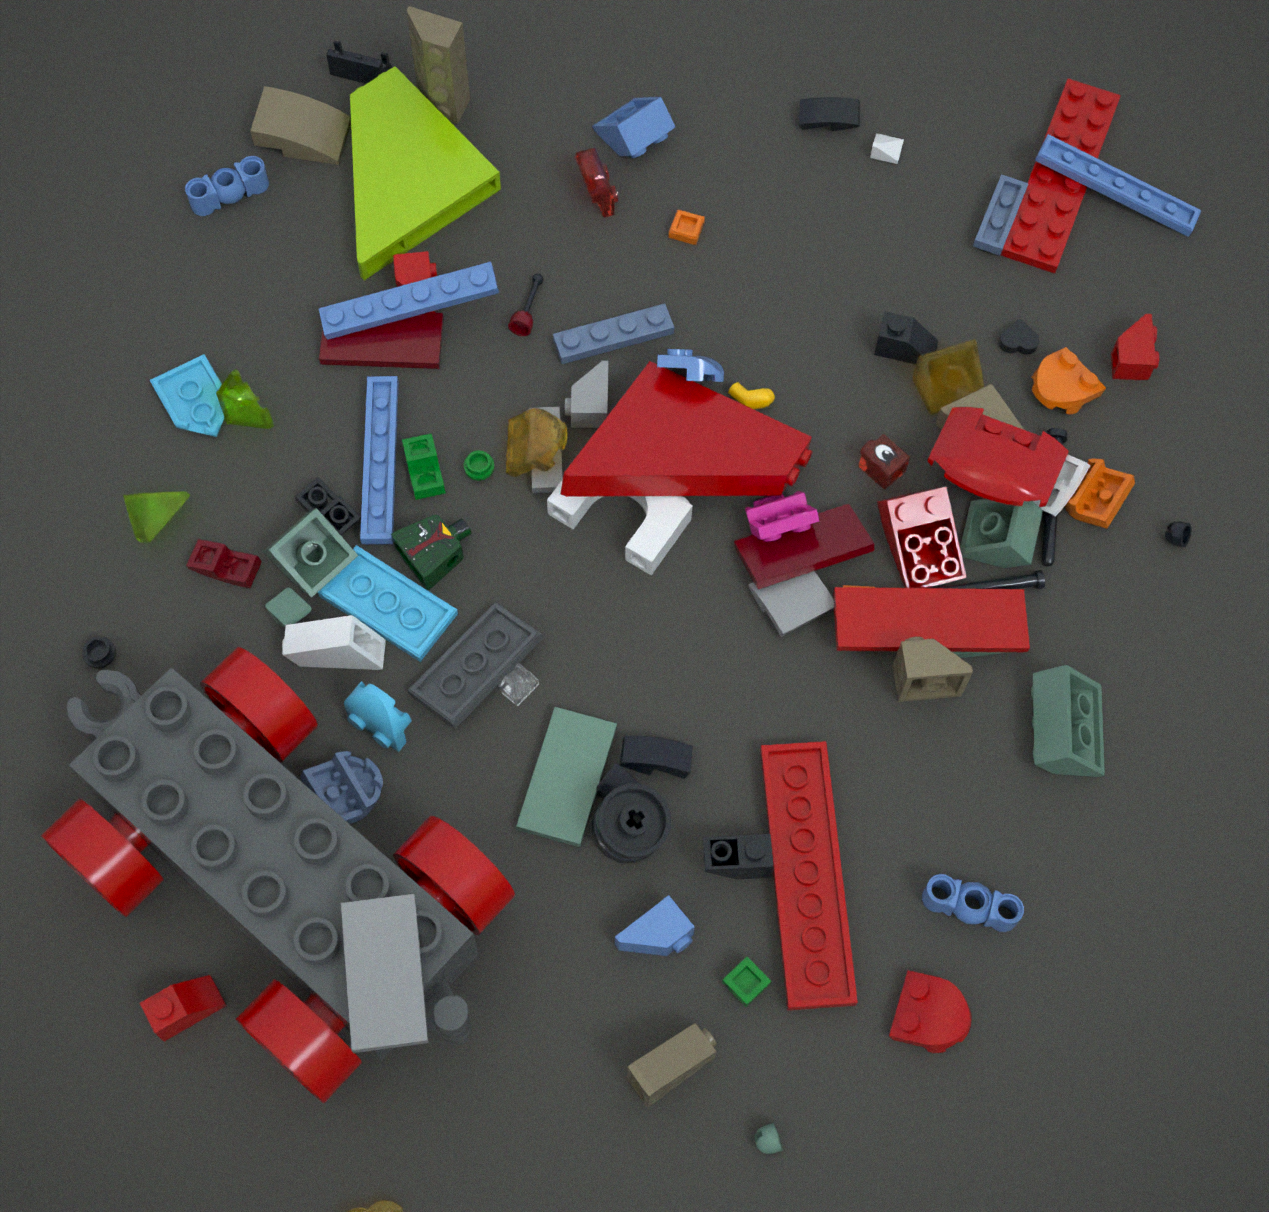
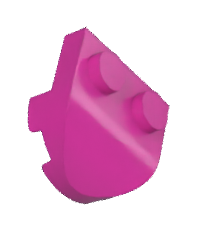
[745,491,819,542]

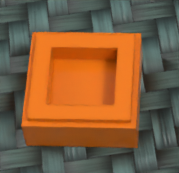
[669,210,705,245]

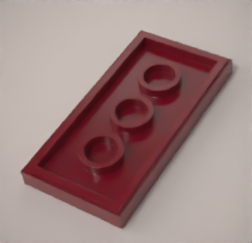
[319,312,444,369]
[734,504,874,590]

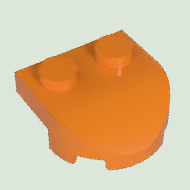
[1031,347,1106,415]
[1064,459,1135,529]

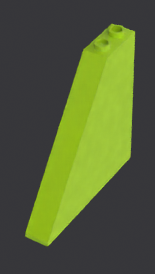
[350,66,501,280]

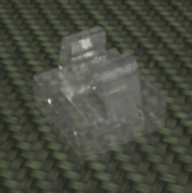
[496,663,539,707]

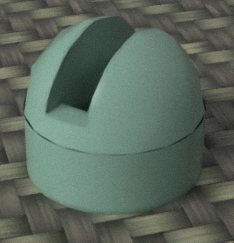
[754,1122,783,1154]

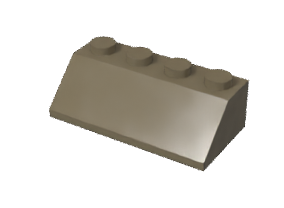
[406,6,470,124]

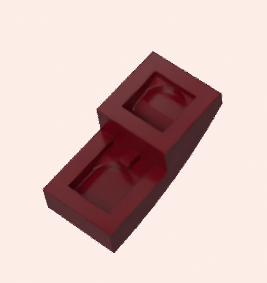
[186,539,262,588]

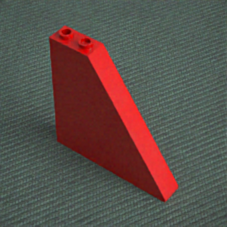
[560,361,813,497]

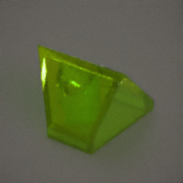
[216,369,274,429]
[123,491,191,542]

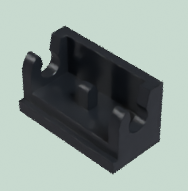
[326,40,392,84]

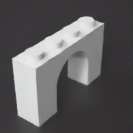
[547,479,693,575]

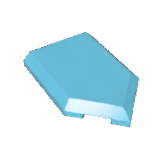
[150,354,231,437]

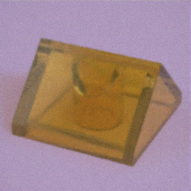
[912,339,984,414]

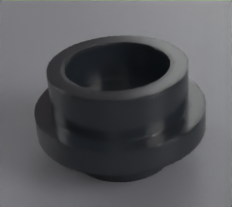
[82,637,116,668]

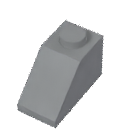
[565,361,608,428]

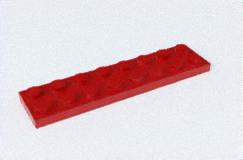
[1000,79,1121,274]
[760,741,858,1010]

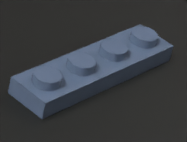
[553,304,674,364]

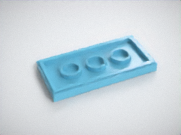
[318,545,458,662]

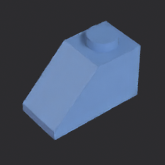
[615,895,695,956]

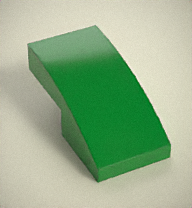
[402,433,446,500]

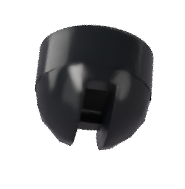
[1165,521,1192,547]

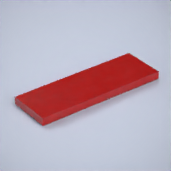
[833,587,1030,652]

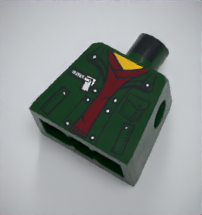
[391,514,471,591]

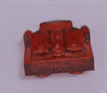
[575,148,618,218]

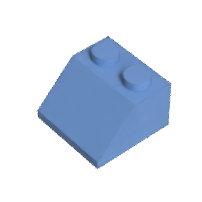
[592,97,675,158]

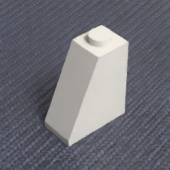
[282,615,386,670]

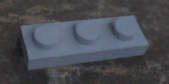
[973,174,1028,256]

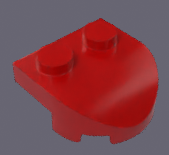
[889,970,972,1053]

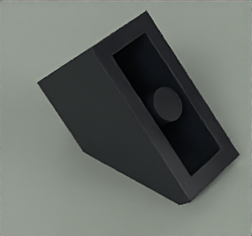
[874,311,938,368]

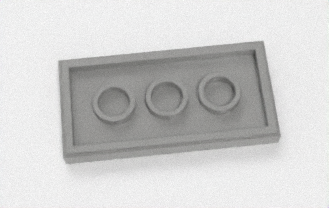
[341,894,429,1053]

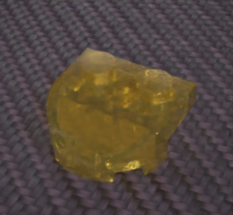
[506,408,567,477]

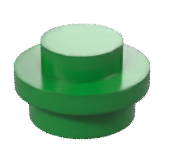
[464,450,494,481]

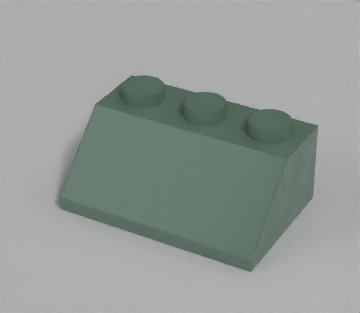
[1031,665,1105,777]

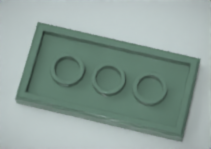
[516,707,617,847]

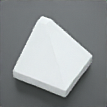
[870,133,904,164]

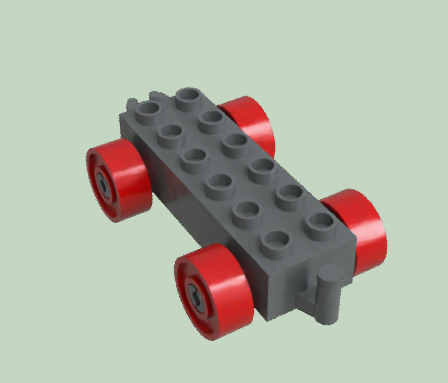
[41,647,515,1104]

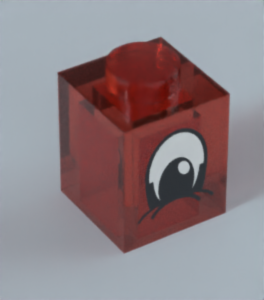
[859,434,910,490]

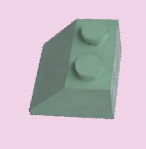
[960,498,1043,568]
[263,508,358,598]

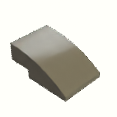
[250,86,351,165]

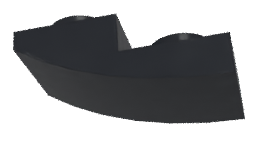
[799,97,860,131]
[295,477,361,536]
[620,736,693,779]

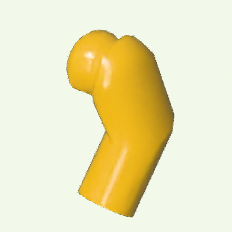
[728,382,775,410]

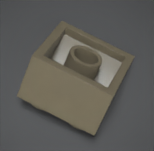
[892,637,973,702]

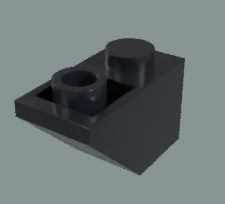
[703,834,773,880]

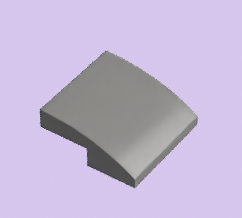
[748,571,834,637]

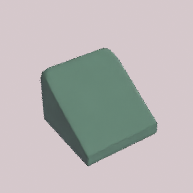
[265,587,312,628]

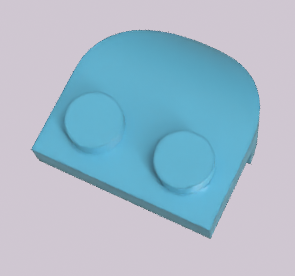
[344,681,412,752]

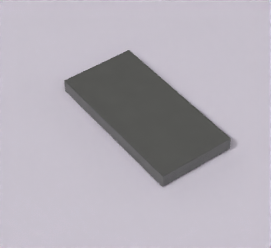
[408,602,543,729]

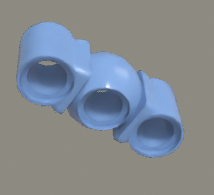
[185,156,269,216]
[922,874,1024,932]

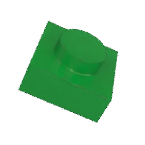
[722,957,771,1007]

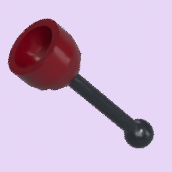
[508,274,544,336]

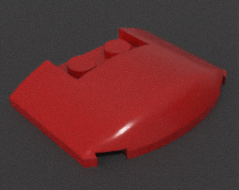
[928,407,1069,507]

